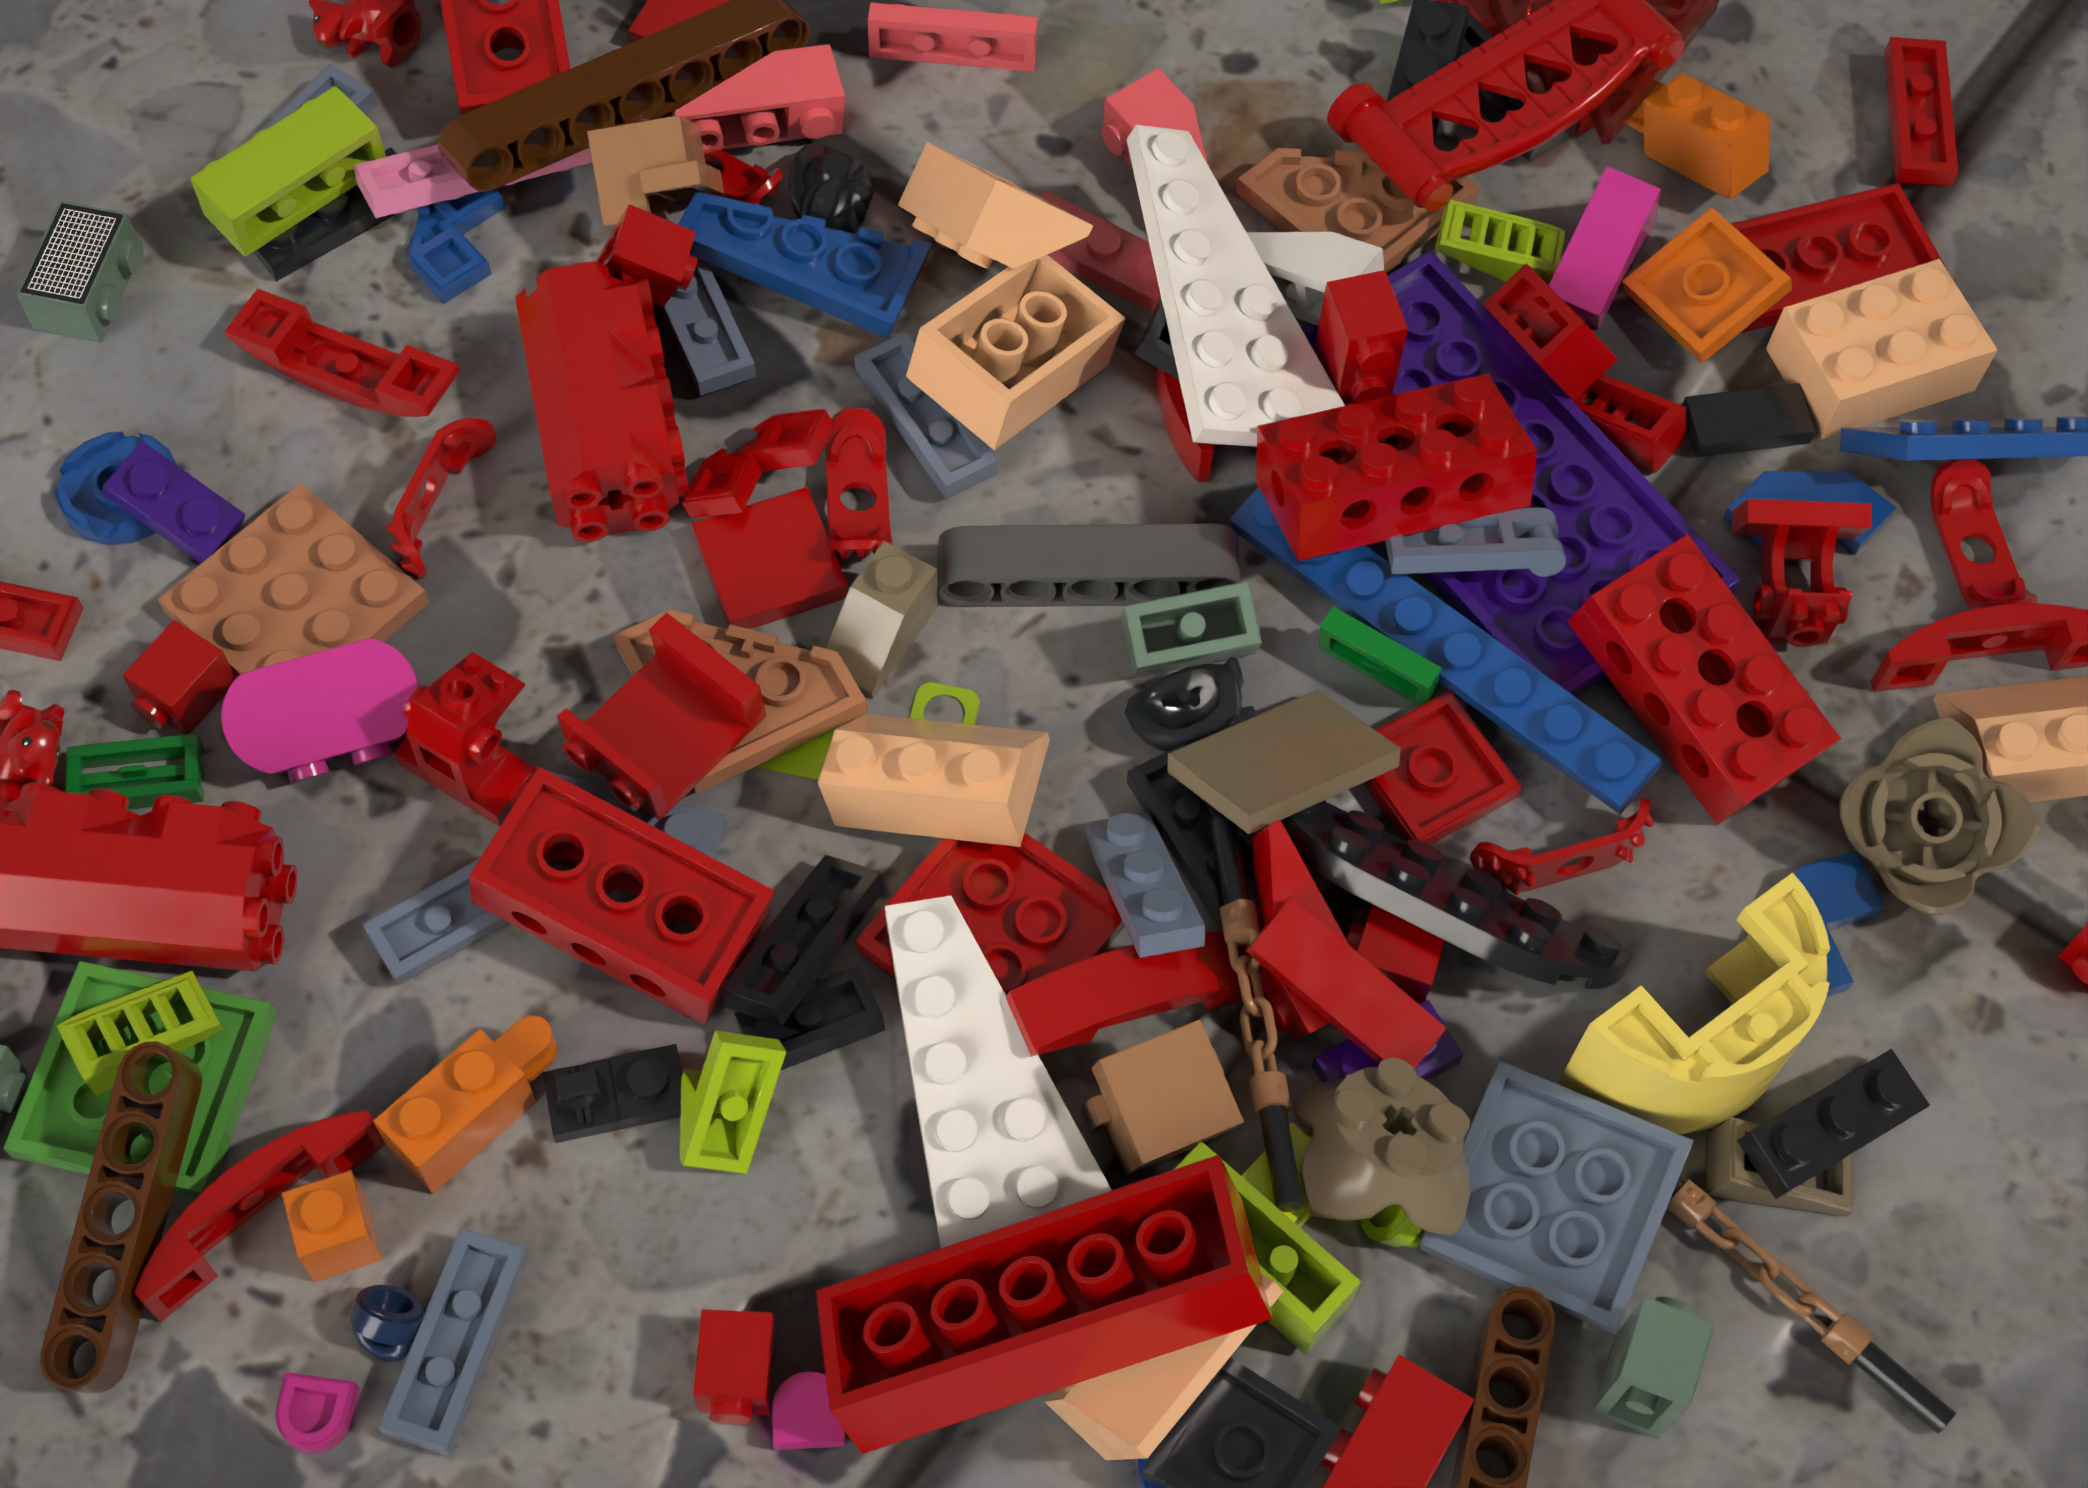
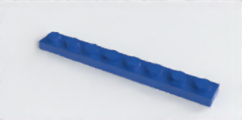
[1229,487,1661,815]

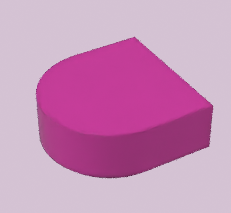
[772,1371,846,1450]
[275,1372,360,1454]

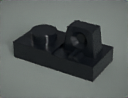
[543,1044,682,1143]

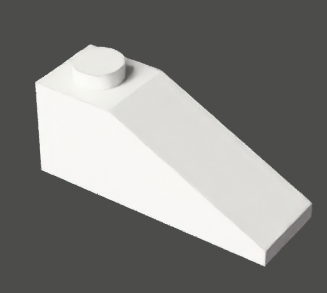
[1246,232,1384,325]

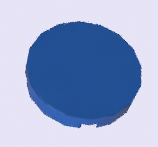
[55,431,177,545]

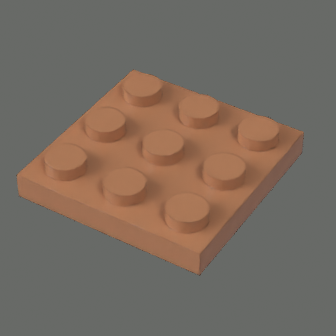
[158,483,429,677]

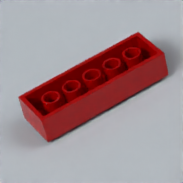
[816,1155,1273,1454]

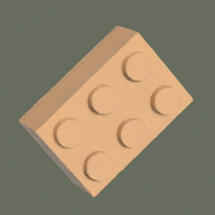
[906,255,1126,450]
[1766,259,1998,441]

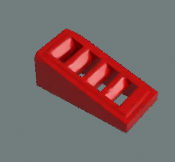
[1562,374,1686,473]

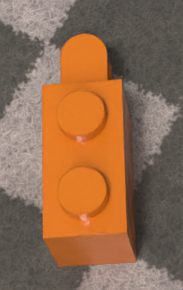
[1625,72,1771,200]
[373,1015,558,1194]

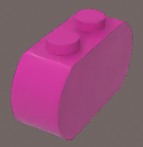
[221,638,421,783]

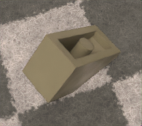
[826,541,938,699]

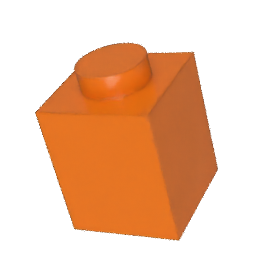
[282,1170,383,1282]

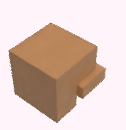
[587,115,724,229]
[1080,1019,1244,1176]

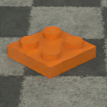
[1622,207,1792,364]

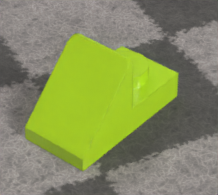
[680,1030,786,1174]

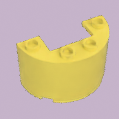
[1558,872,1830,1134]

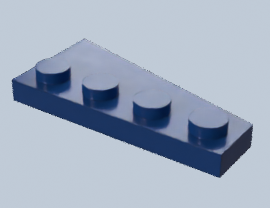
[678,192,932,339]
[1840,416,2088,461]

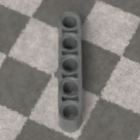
[938,524,1241,607]

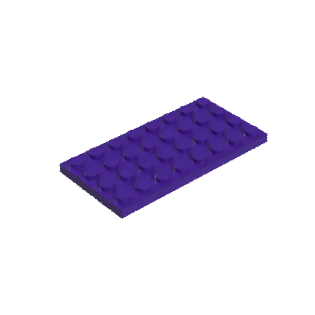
[1301,250,1741,697]

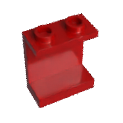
[557,612,767,821]

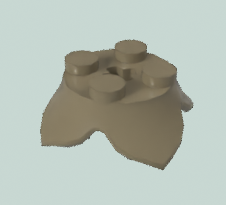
[1839,716,2043,916]
[1294,1058,1470,1236]

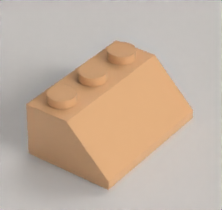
[898,142,1093,269]
[1933,676,2088,803]
[818,714,1050,847]
[1044,1274,1284,1460]

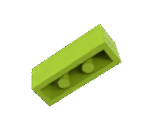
[190,85,386,257]
[1175,1141,1361,1356]

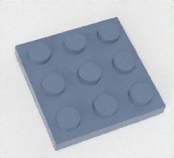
[1420,1060,1694,1335]

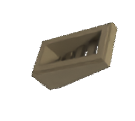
[1705,1117,1853,1216]

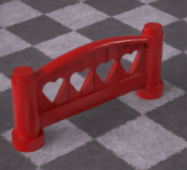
[1327,0,1685,212]

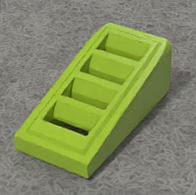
[1435,199,1566,284]
[56,971,223,1096]

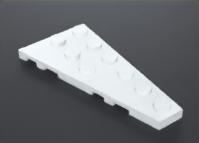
[1126,125,1345,447]
[885,896,1112,1248]

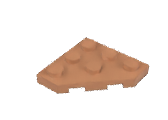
[1236,148,1480,273]
[613,609,868,795]

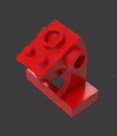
[1732,499,1872,647]
[394,651,536,827]

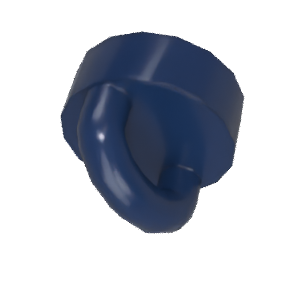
[350,1285,426,1362]

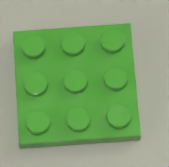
[3,961,278,1199]

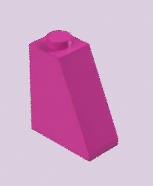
[1548,166,1661,330]

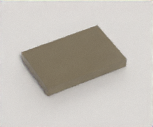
[1168,690,1400,834]

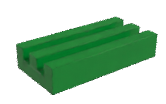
[1318,607,1442,706]
[66,733,204,810]

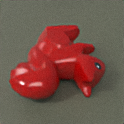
[309,0,421,68]
[0,690,64,817]

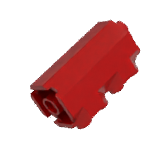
[514,261,690,543]
[0,783,297,972]

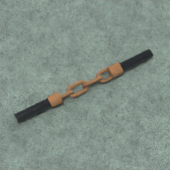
[1210,816,1303,1212]
[1667,1177,1956,1434]

